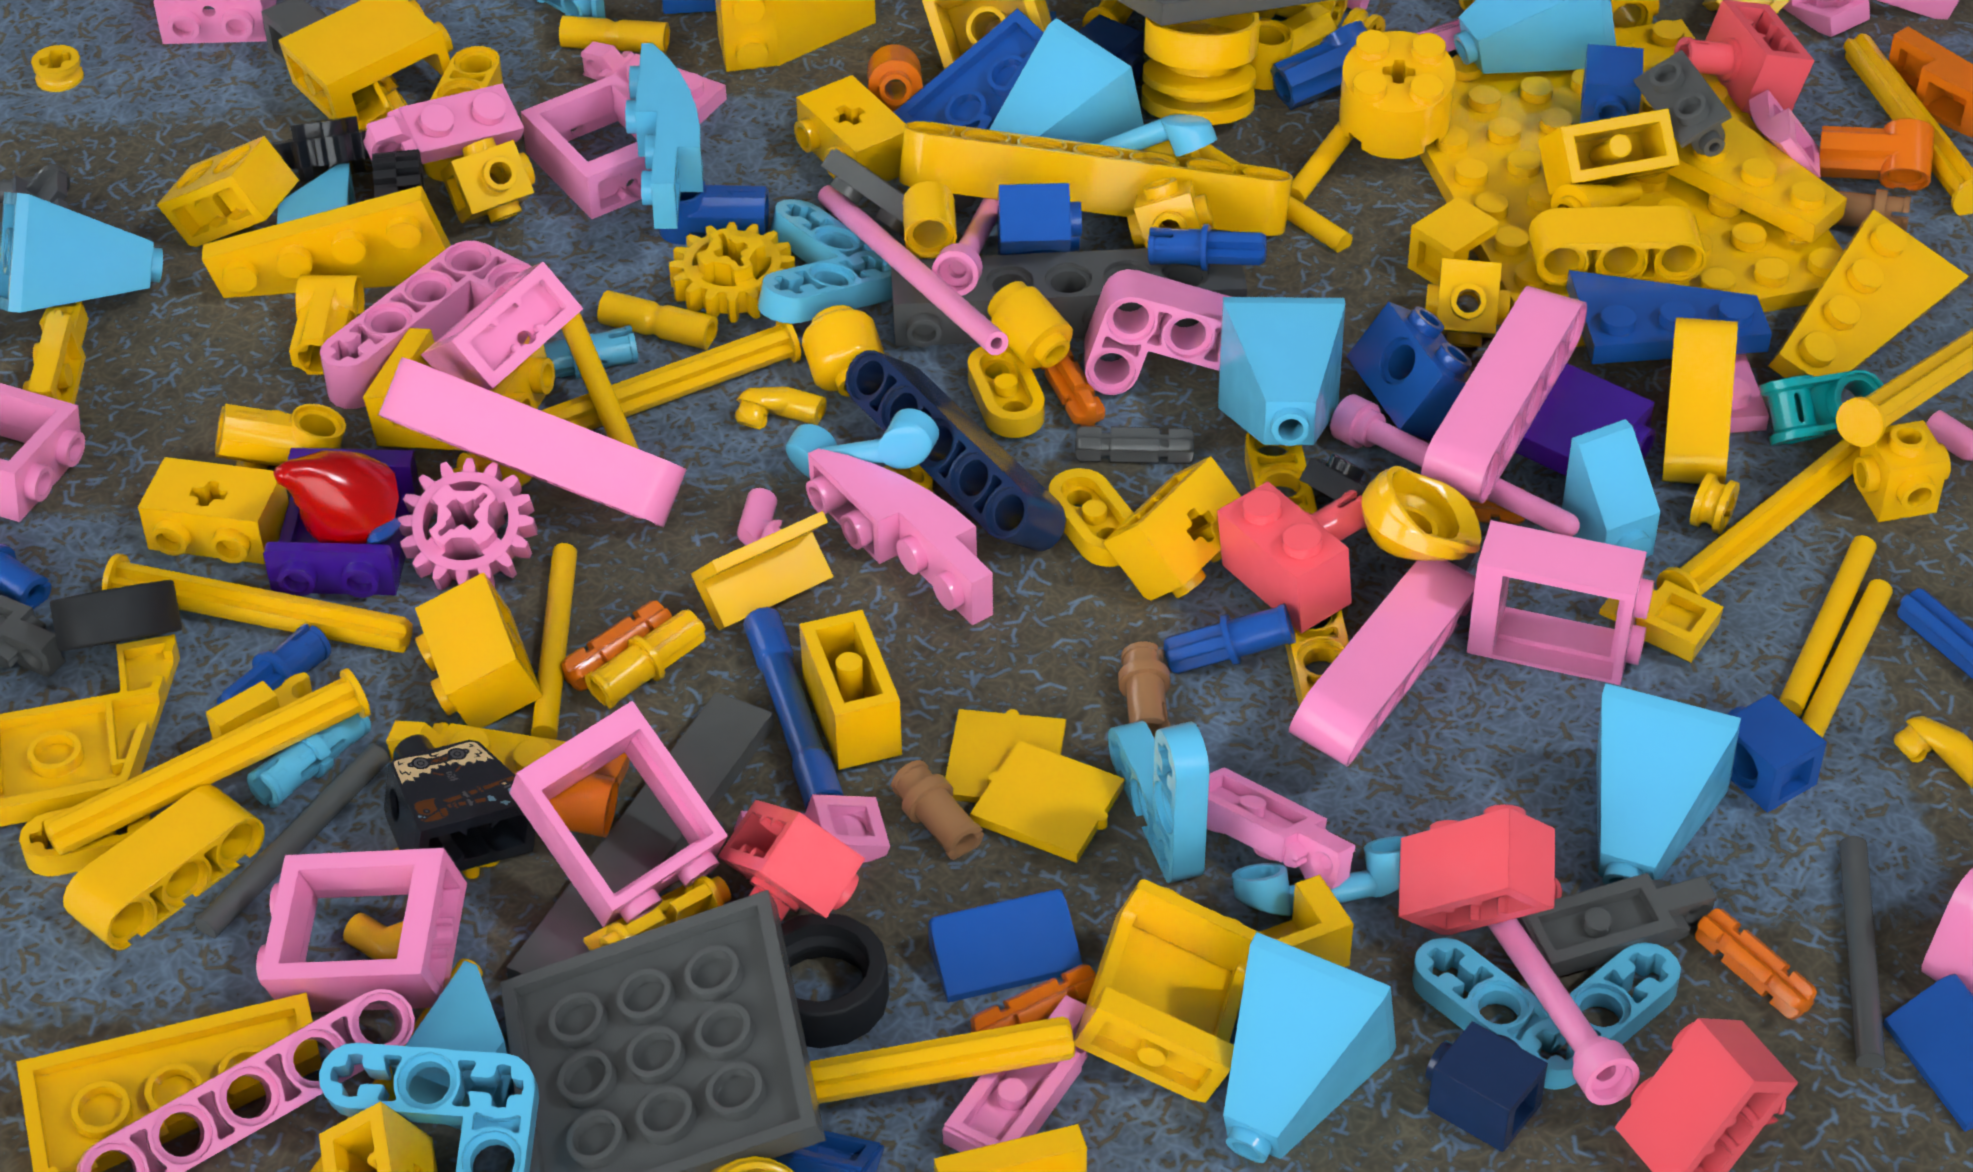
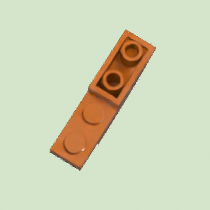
[1889,26,1973,138]

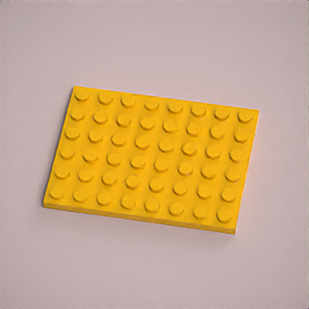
[1419,19,1843,347]

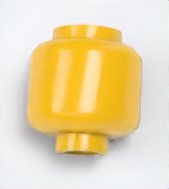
[802,305,885,397]

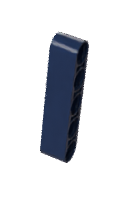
[845,350,1066,551]

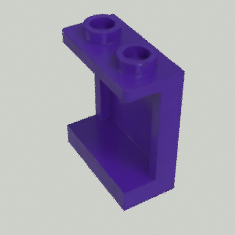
[1515,363,1656,476]
[263,448,421,598]

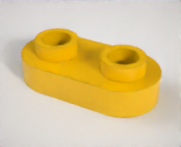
[967,346,1045,438]
[1049,468,1133,567]

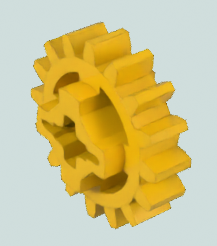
[669,222,795,323]

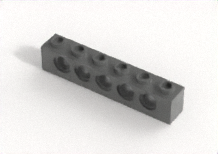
[891,248,1247,347]

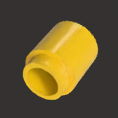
[987,281,1073,369]

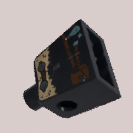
[384,734,536,871]

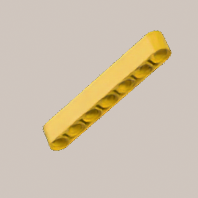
[899,121,1293,236]

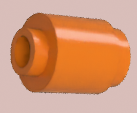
[867,44,923,112]

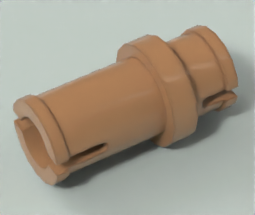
[1834,189,1911,232]
[1118,641,1171,739]
[891,760,984,860]

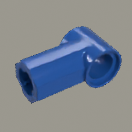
[1270,21,1367,110]
[659,180,770,245]

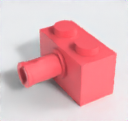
[1674,0,1815,117]
[1217,481,1367,633]
[717,800,865,922]
[1398,804,1562,935]
[1615,1018,1798,1172]

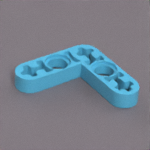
[758,199,892,324]
[1108,720,1209,884]
[1412,937,1681,1090]
[319,1043,539,1172]

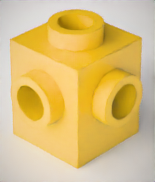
[440,137,535,224]
[1127,177,1215,249]
[1425,258,1511,348]
[1853,420,1951,522]

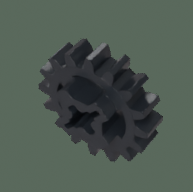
[271,116,370,182]

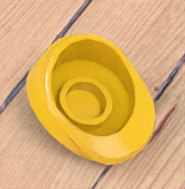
[1362,466,1481,561]

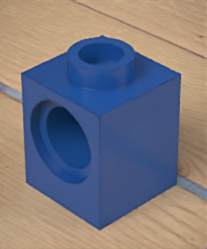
[1580,44,1644,124]
[1727,694,1827,813]

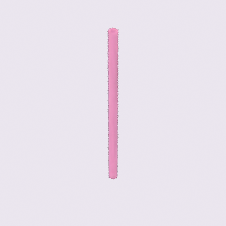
[818,185,1008,355]

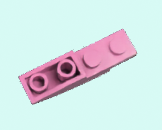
[806,448,993,625]

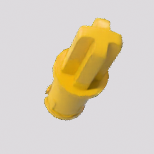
[585,609,706,709]

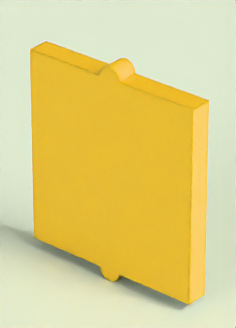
[945,709,1066,803]
[970,740,1125,863]

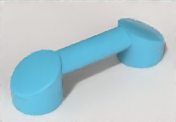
[1099,114,1218,157]
[785,408,939,478]
[1232,836,1406,916]

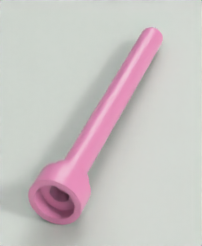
[932,198,998,296]
[1330,394,1580,537]
[1488,918,1640,1105]

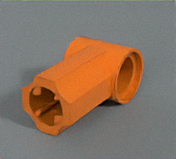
[1819,118,1935,191]
[549,753,630,838]

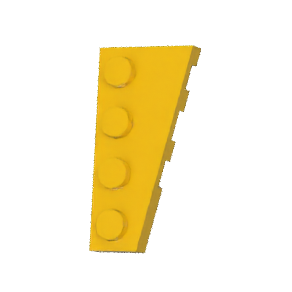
[1651,109,1847,243]
[202,185,451,298]
[1768,209,1969,378]
[16,993,322,1172]

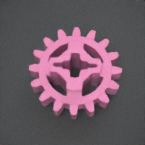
[397,458,538,590]

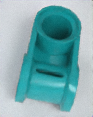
[1759,370,1884,447]

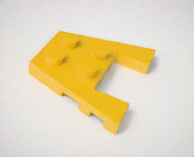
[0,634,180,827]

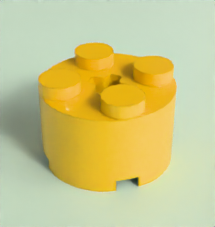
[1339,29,1456,159]

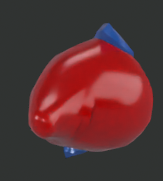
[273,450,401,544]

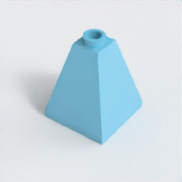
[1454,0,1616,74]
[989,18,1144,144]
[0,192,163,313]
[1218,297,1345,446]
[1596,683,1741,885]
[1223,932,1396,1163]

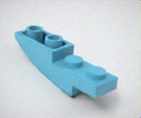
[625,43,703,229]

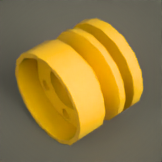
[1142,12,1260,125]

